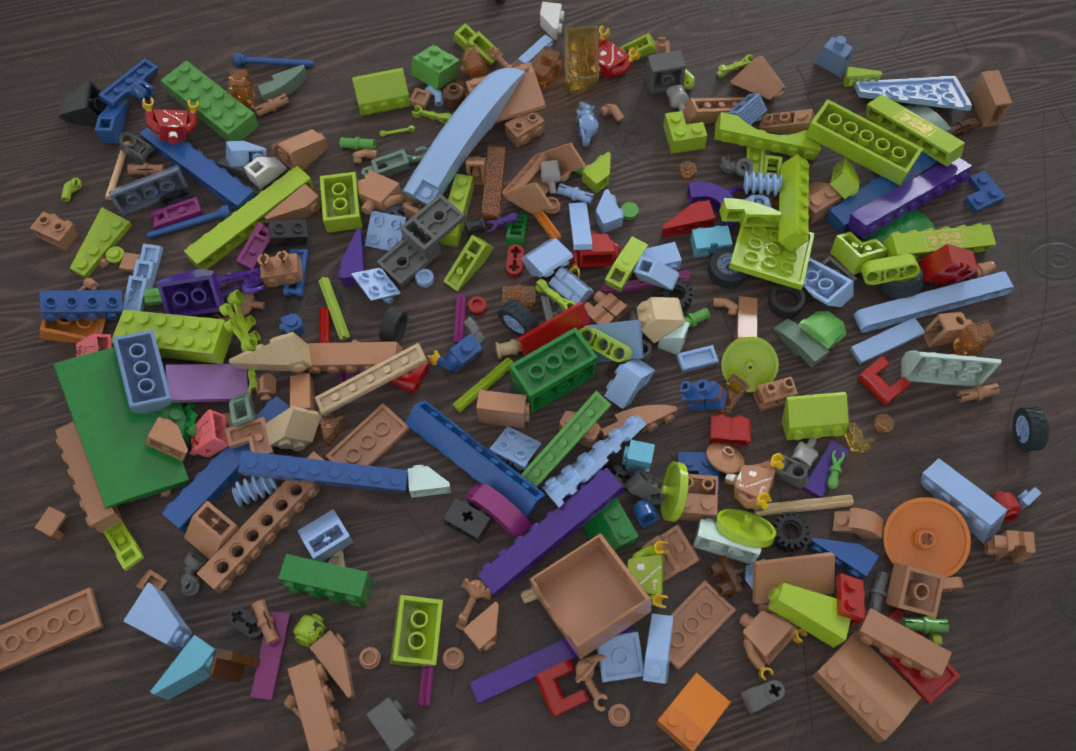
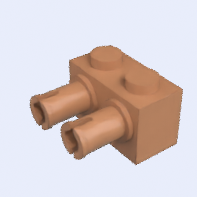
[257,250,303,287]

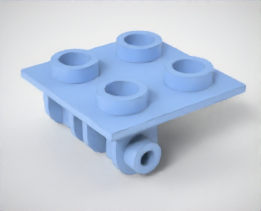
[365,211,406,251]
[351,268,401,304]
[489,426,542,471]

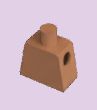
[923,312,973,348]

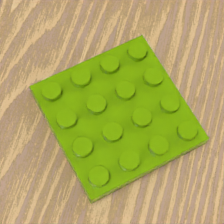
[729,223,815,290]

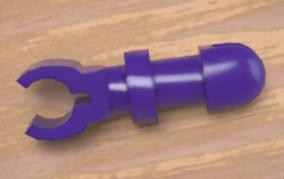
[485,212,519,232]

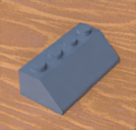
[108,165,190,216]

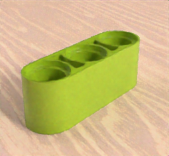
[860,254,920,285]
[579,327,633,362]

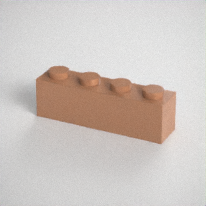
[855,608,952,679]

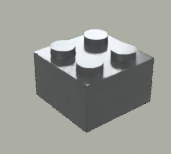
[645,50,686,94]
[366,697,419,751]

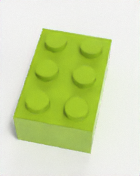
[320,172,363,233]

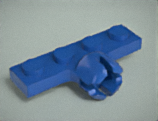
[98,58,159,108]

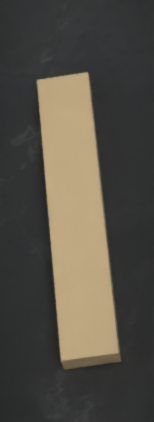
[314,343,427,416]

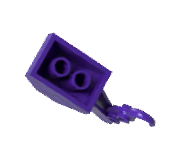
[157,267,264,316]

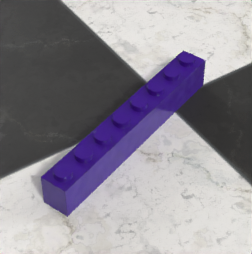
[848,158,972,239]
[478,468,625,597]

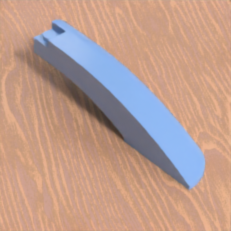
[402,68,525,206]

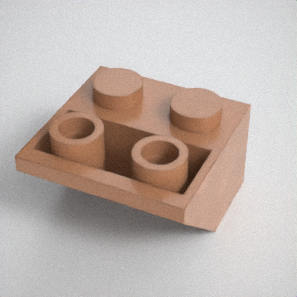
[678,474,718,522]
[184,501,240,559]

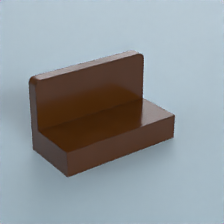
[209,649,260,683]

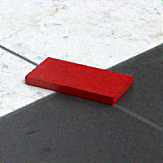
[517,301,592,357]
[877,608,961,704]

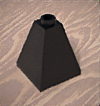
[57,80,108,127]

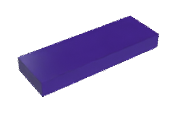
[803,440,850,498]

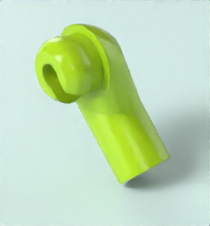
[683,69,695,90]
[61,178,82,202]

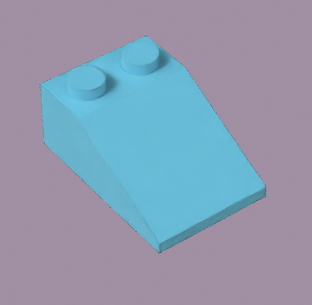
[150,635,216,700]

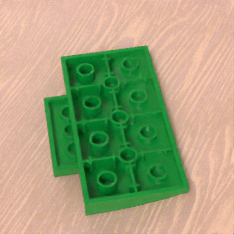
[53,347,191,509]

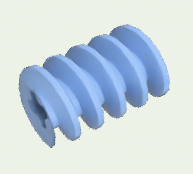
[743,171,782,197]
[232,476,278,507]

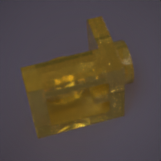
[845,422,875,452]

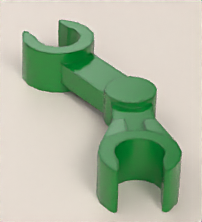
[181,402,198,440]

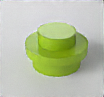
[106,246,125,264]

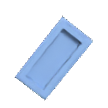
[676,345,719,373]

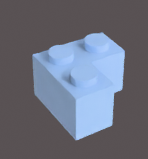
[604,359,655,409]

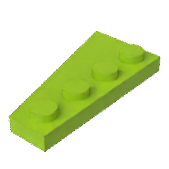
[70,207,132,279]

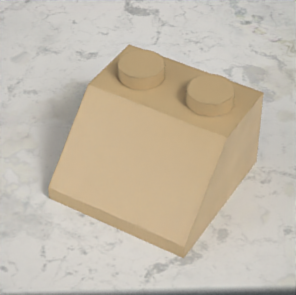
[636,297,685,343]
[265,406,322,451]

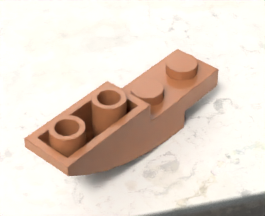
[600,405,678,441]

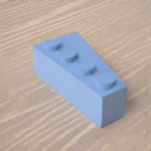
[920,458,1007,544]

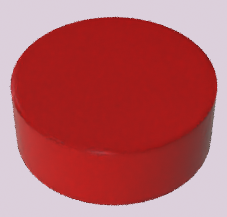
[468,296,487,316]

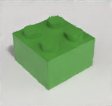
[411,45,460,90]

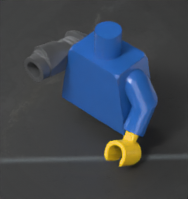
[428,317,487,374]

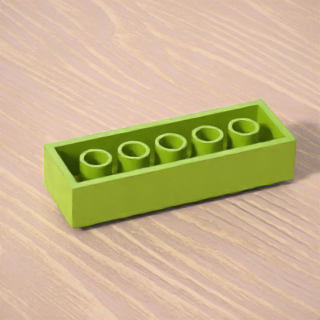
[806,99,923,186]
[111,310,234,364]

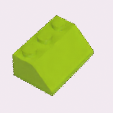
[352,68,411,116]
[781,392,849,440]
[390,595,443,666]

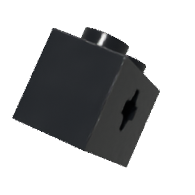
[268,220,308,246]
[443,498,492,544]

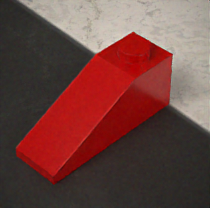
[661,200,715,238]

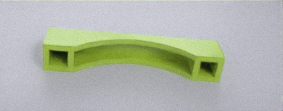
[714,112,821,160]

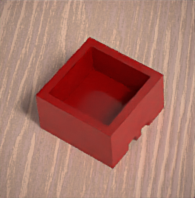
[918,244,978,287]

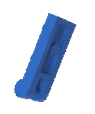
[283,249,309,297]

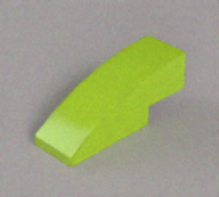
[452,23,502,65]
[719,198,781,227]

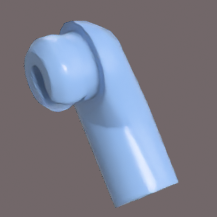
[425,85,443,107]

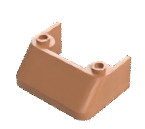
[502,142,586,214]

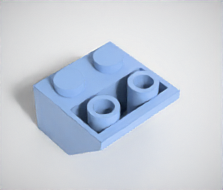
[521,238,573,278]
[298,509,354,562]

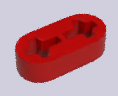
[506,244,524,278]

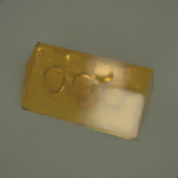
[565,24,599,94]

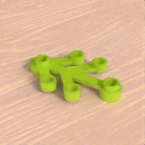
[219,290,261,352]

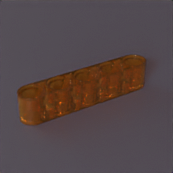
[482,145,506,220]

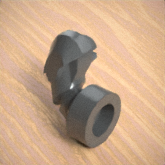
[719,155,753,177]
[181,552,207,596]

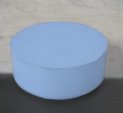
[415,269,434,288]

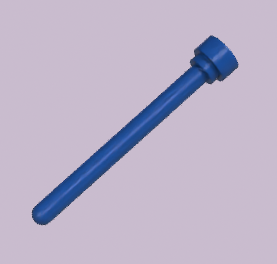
[234,53,314,67]
[147,204,232,238]

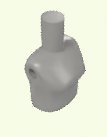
[666,85,689,111]
[540,160,561,194]
[791,438,818,470]

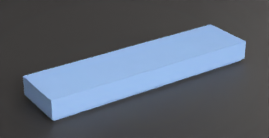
[569,202,592,250]
[850,317,925,365]

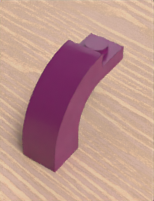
[464,483,532,539]

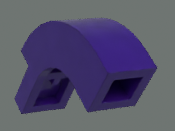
[686,181,736,233]

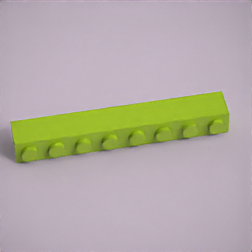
[184,166,314,270]

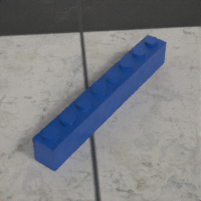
[140,127,255,211]
[826,152,940,235]
[162,396,290,534]
[405,401,546,518]
[239,451,408,494]

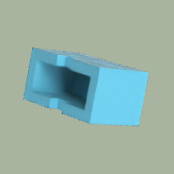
[690,226,732,258]
[622,440,655,474]

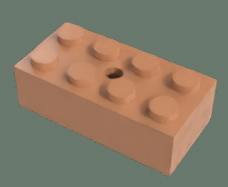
[288,660,347,751]

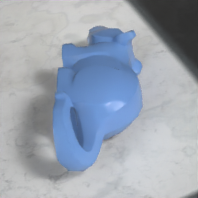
[576,101,599,147]

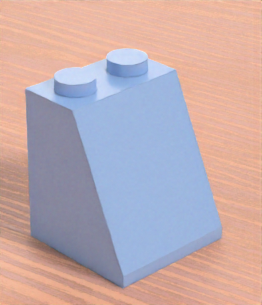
[124,583,192,652]

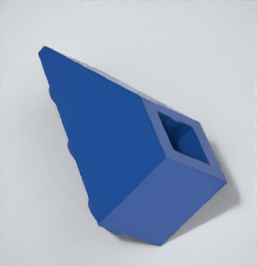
[95,101,129,144]
[807,538,879,580]

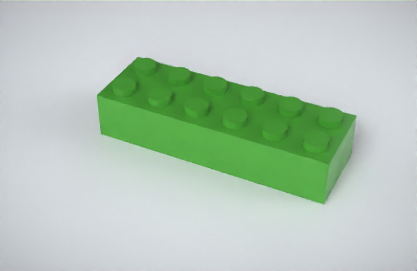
[161,60,259,141]

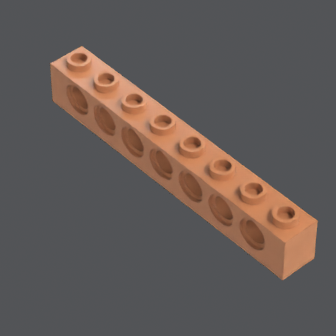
[197,451,324,594]

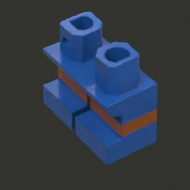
[680,380,727,411]

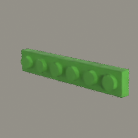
[521,391,612,487]

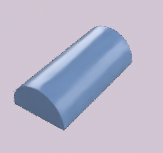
[112,330,172,414]

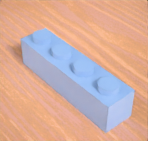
[518,35,553,65]

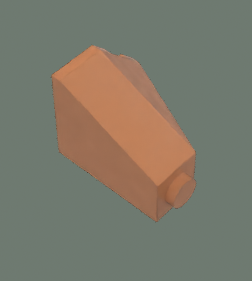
[730,56,785,100]
[271,129,328,171]

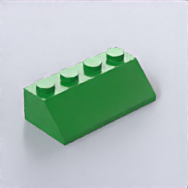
[566,469,639,554]

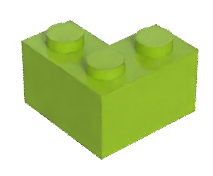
[663,111,707,154]
[830,232,888,275]

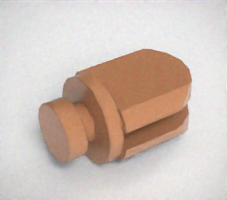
[256,373,276,404]

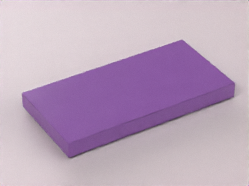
[166,364,248,403]

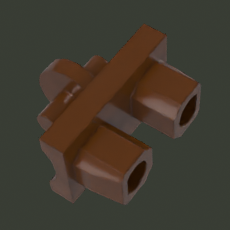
[707,555,744,598]

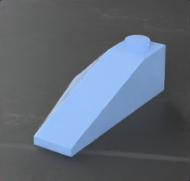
[803,257,854,307]

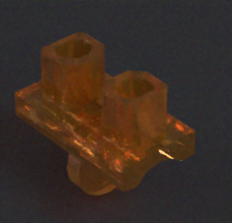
[502,283,536,306]

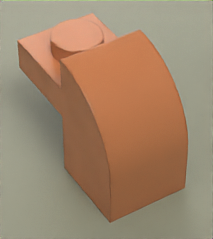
[833,508,884,539]

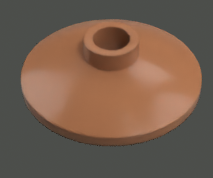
[706,442,744,474]

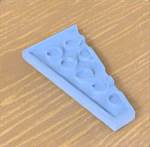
[854,76,972,111]
[542,415,646,507]

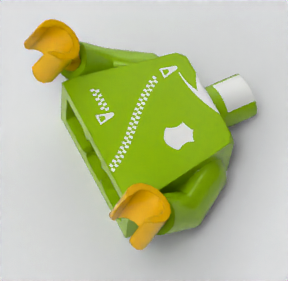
[628,541,669,608]

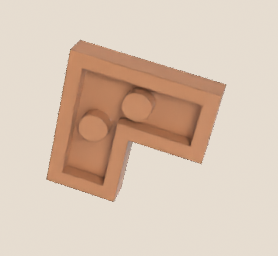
[225,417,274,454]

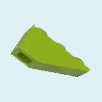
[605,237,648,293]

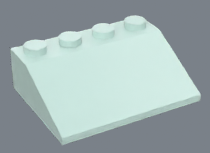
[901,350,1001,387]

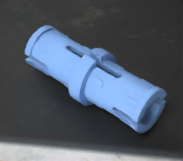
[557,183,594,205]

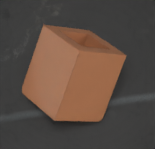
[35,506,67,542]

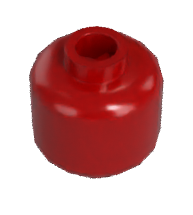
[992,491,1021,523]

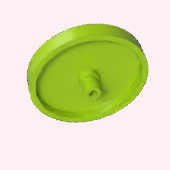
[721,336,779,392]
[660,461,688,522]
[715,509,776,548]

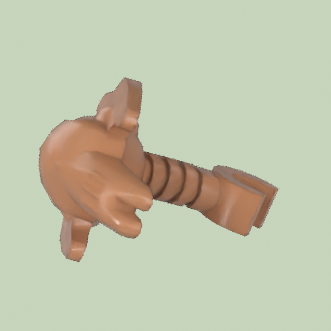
[488,47,523,68]
[455,579,491,630]
[575,654,608,711]

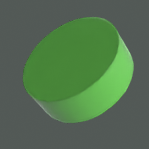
[621,202,639,220]

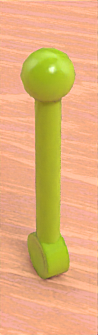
[380,125,415,137]

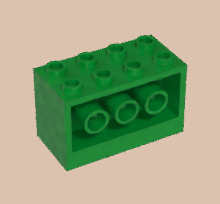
[509,327,598,414]

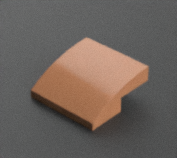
[642,524,701,582]

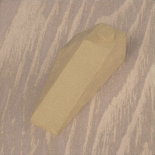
[229,332,312,372]

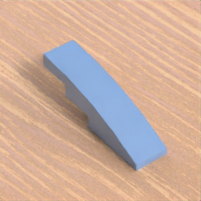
[123,244,163,311]

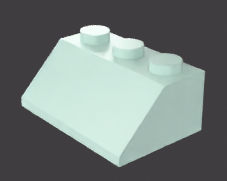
[693,518,761,564]

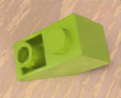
[582,152,611,194]

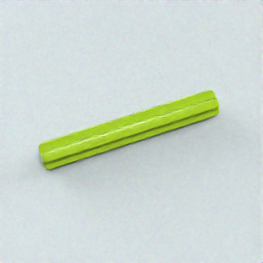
[319,277,350,341]
[453,358,514,412]

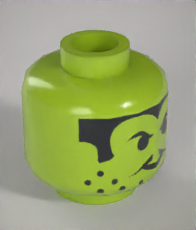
[294,614,326,647]

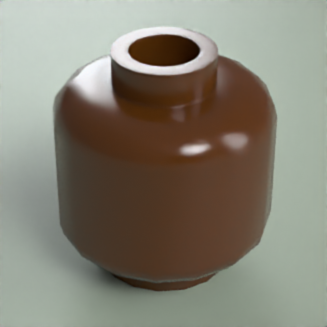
[443,83,466,108]

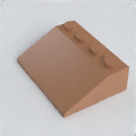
[466,62,546,123]
[812,632,921,743]

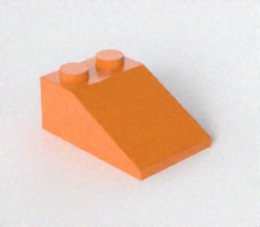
[39,318,106,343]
[655,673,731,751]

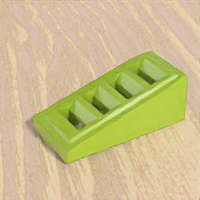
[619,33,657,57]
[843,67,882,87]
[763,155,783,179]

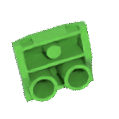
[798,311,846,349]

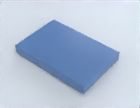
[584,320,644,363]

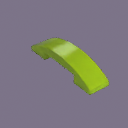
[102,521,144,571]

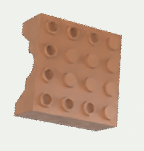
[530,533,651,659]

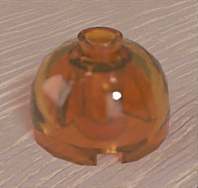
[459,44,490,79]

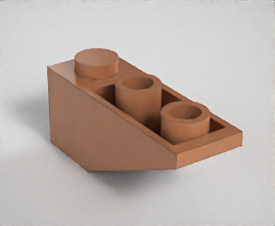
[759,109,815,135]

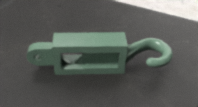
[361,147,428,178]

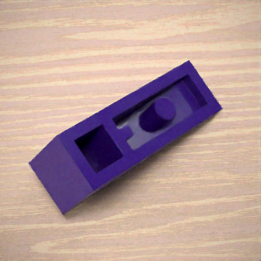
[338,229,365,287]

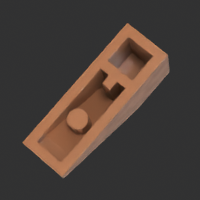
[265,184,322,225]
[310,630,355,701]

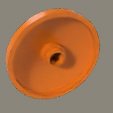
[882,497,971,578]

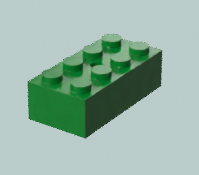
[278,554,374,608]

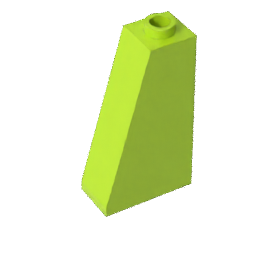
[768,583,851,648]

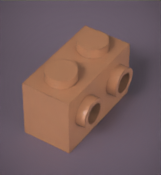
[505,111,545,148]
[30,211,79,251]

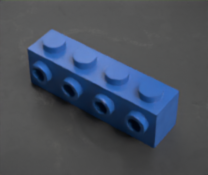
[39,290,123,321]

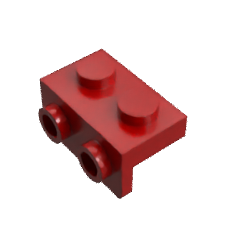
[836,573,866,626]

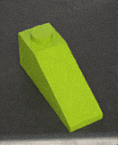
[830,157,860,199]
[443,235,494,291]

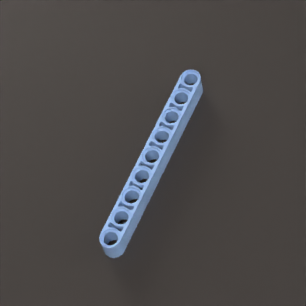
[853,271,1014,333]

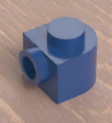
[279,314,305,336]
[633,500,661,529]

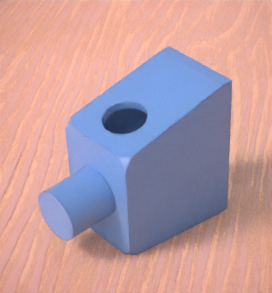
[814,36,853,78]

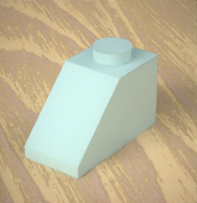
[658,322,690,355]
[408,465,451,498]

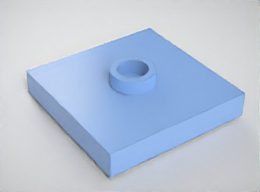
[597,632,644,682]

